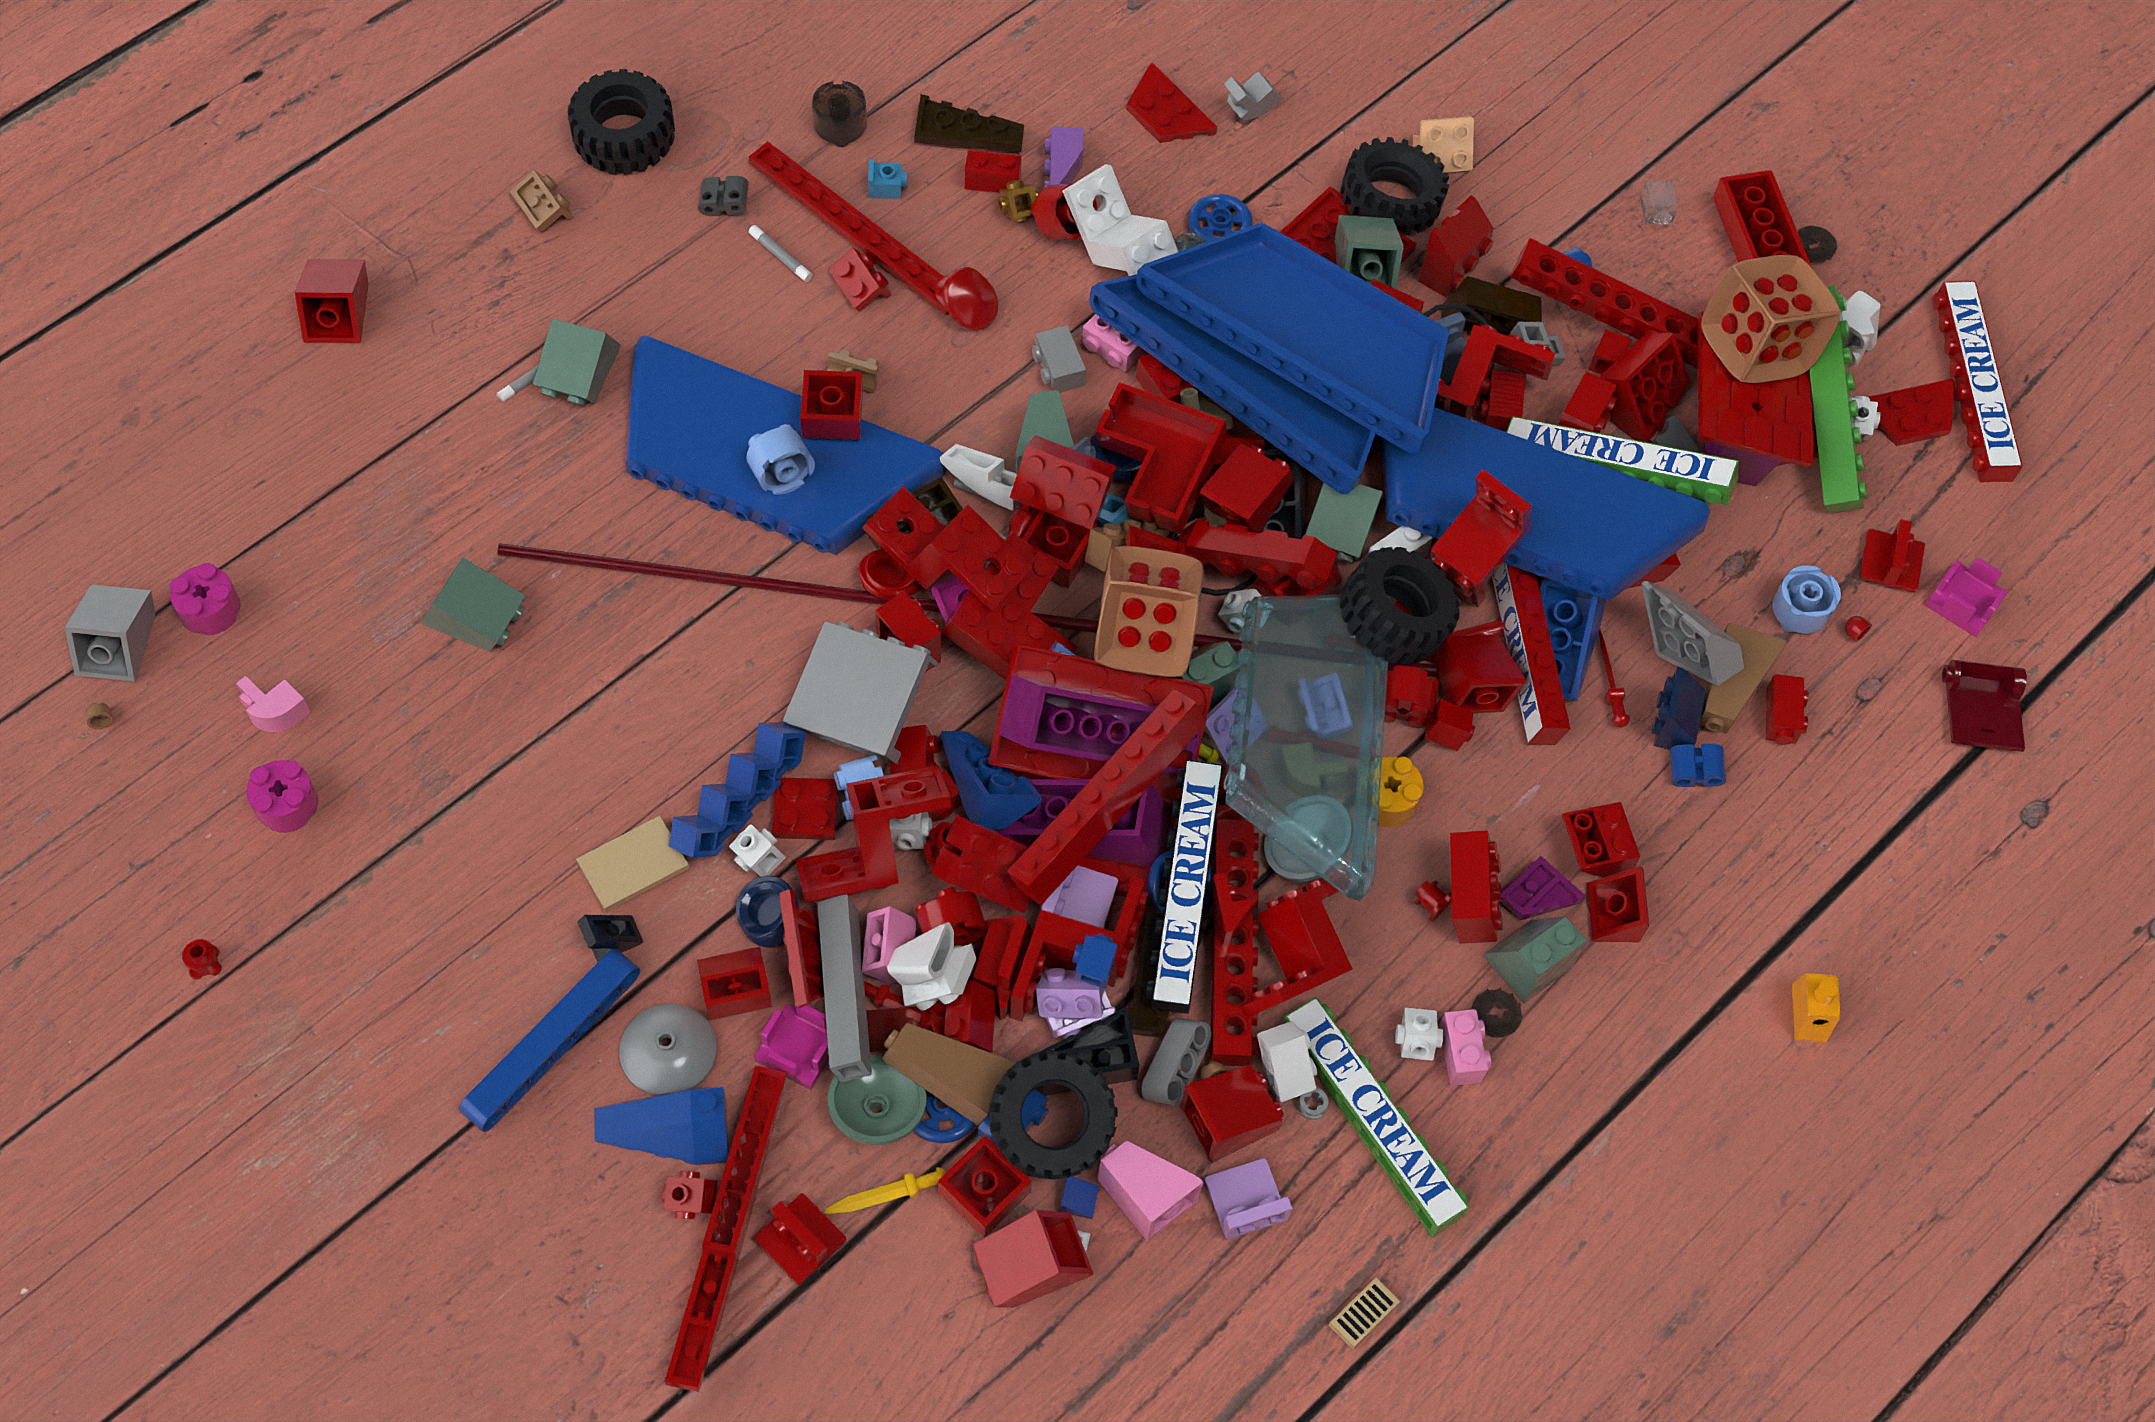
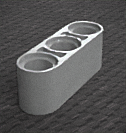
[1142,1018,1212,1106]

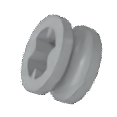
[1298,1088,1329,1120]

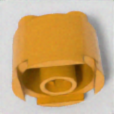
[1357,757,1424,828]

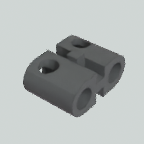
[698,176,749,216]

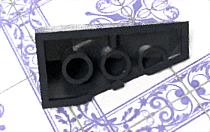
[1262,449,1308,539]

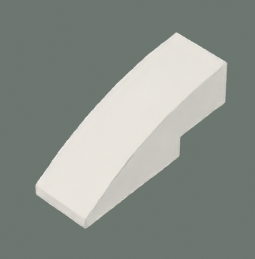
[940,444,1022,511]

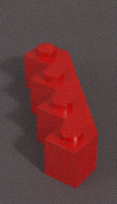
[1178,519,1338,591]

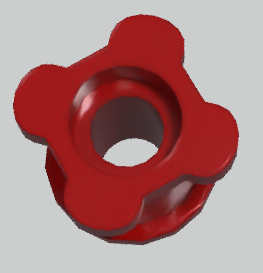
[1414,880,1452,922]
[182,939,222,980]

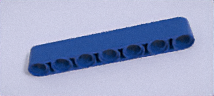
[459,949,641,1132]

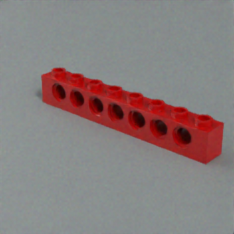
[1510,238,1698,369]
[1210,819,1259,1067]

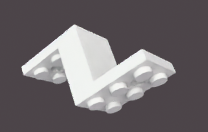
[1063,164,1178,276]

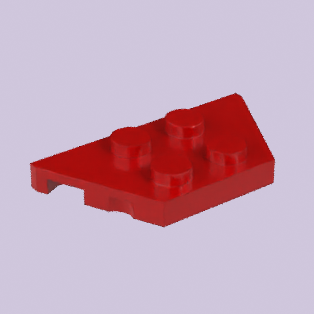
[1127,63,1217,143]
[1868,378,1954,446]
[779,889,824,1008]

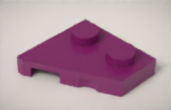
[1500,856,1586,920]

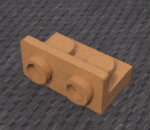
[510,170,574,233]

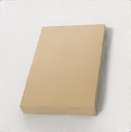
[576,815,690,913]

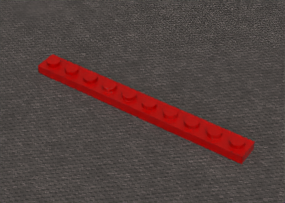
[748,141,949,316]

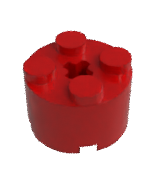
[1031,184,1097,240]
[1373,666,1439,728]
[914,887,988,946]

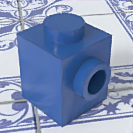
[1072,934,1117,988]

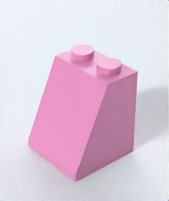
[1098,1141,1203,1241]

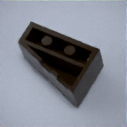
[865,477,963,549]

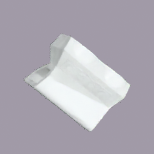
[1842,291,1880,367]
[887,922,976,1010]

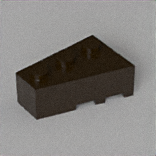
[1441,276,1542,336]

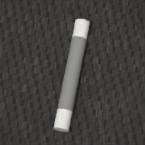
[749,225,813,282]
[496,365,538,402]

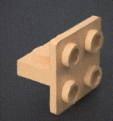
[1413,116,1474,173]

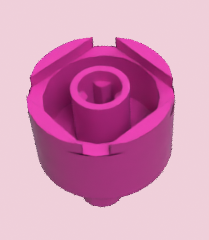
[170,563,241,635]
[246,760,318,833]

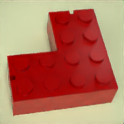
[1095,382,1228,535]
[941,531,1078,680]

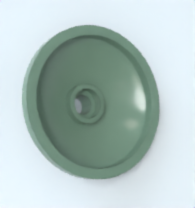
[828,1055,926,1145]

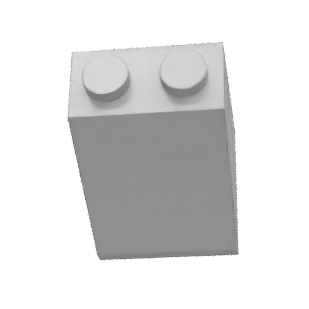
[65,585,155,682]

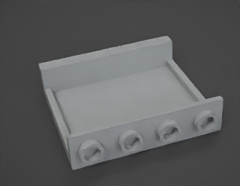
[782,621,939,764]

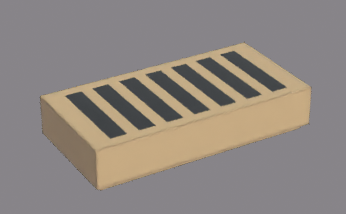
[1328,1278,1400,1350]

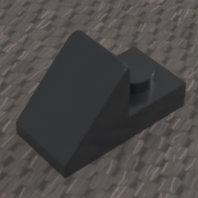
[578,915,643,961]

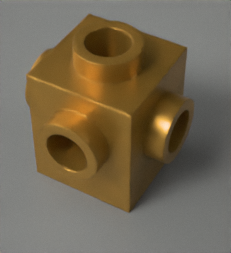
[998,180,1038,222]

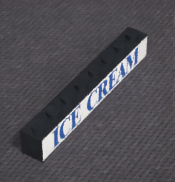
[1146,760,1223,1014]

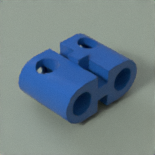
[1670,744,1726,787]

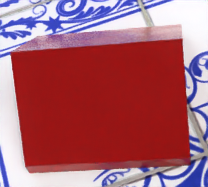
[1587,866,1650,943]

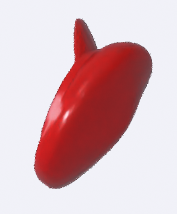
[934,267,998,331]
[858,549,922,599]

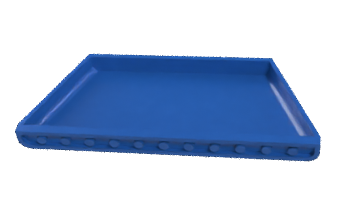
[1136,222,1449,454]
[1089,274,1375,494]
[626,336,947,555]
[1378,407,1710,601]

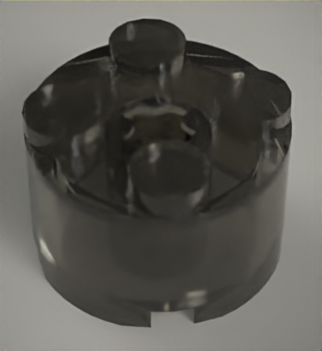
[812,81,867,147]

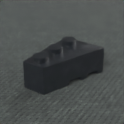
[1037,1006,1140,1096]

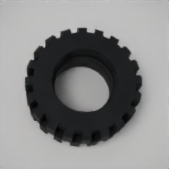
[568,69,675,175]
[1339,547,1460,664]
[988,1051,1118,1179]

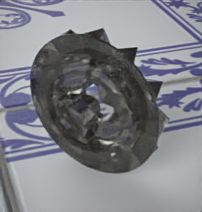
[1797,226,1837,264]
[1471,988,1523,1038]

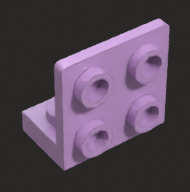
[1042,866,1118,928]
[1205,1158,1292,1240]

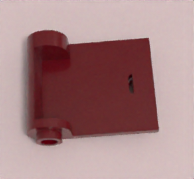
[1942,660,2027,752]

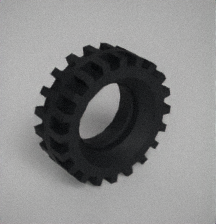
[1340,137,1449,236]

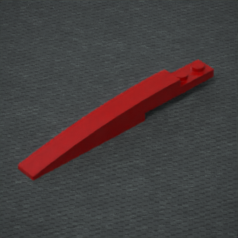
[665,1065,787,1392]

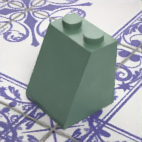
[1335,215,1404,289]
[533,318,620,406]
[1015,390,1074,474]
[1305,482,1383,563]
[421,557,526,652]
[1175,641,1244,708]
[1484,917,1587,1003]

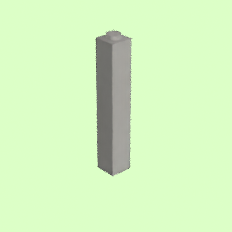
[817,894,872,1082]

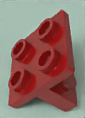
[1859,519,1925,593]
[754,1193,847,1285]

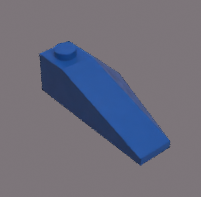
[1540,579,1606,702]
[940,731,1042,829]
[595,1087,729,1165]

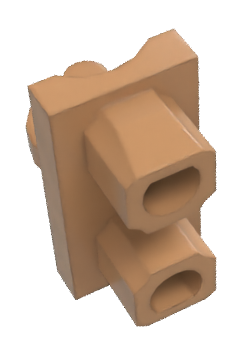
[827,350,879,393]

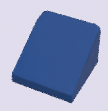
[1060,1176,1099,1219]

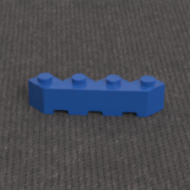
[669,722,806,858]

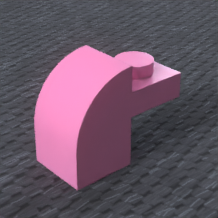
[236,676,311,732]

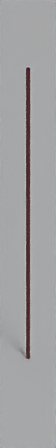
[498,543,1437,677]

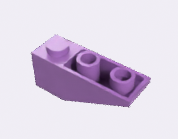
[1044,127,1083,188]

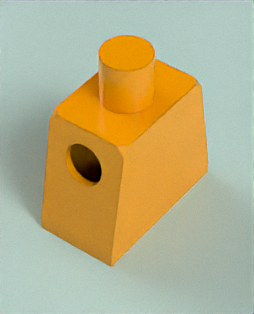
[1792,973,1840,1043]

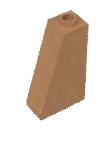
[1699,623,1786,734]
[882,1023,1016,1126]

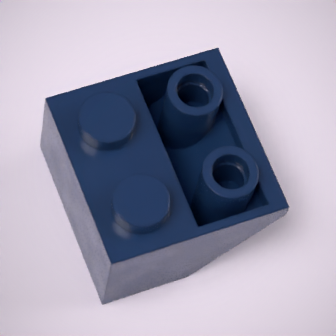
[1651,667,1705,750]

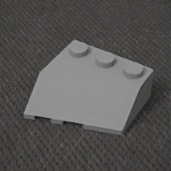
[1641,581,1744,686]

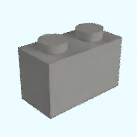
[1032,326,1086,393]

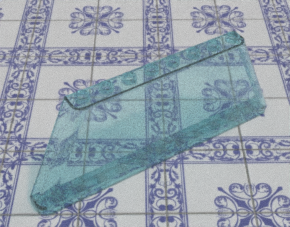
[1224,594,1391,901]

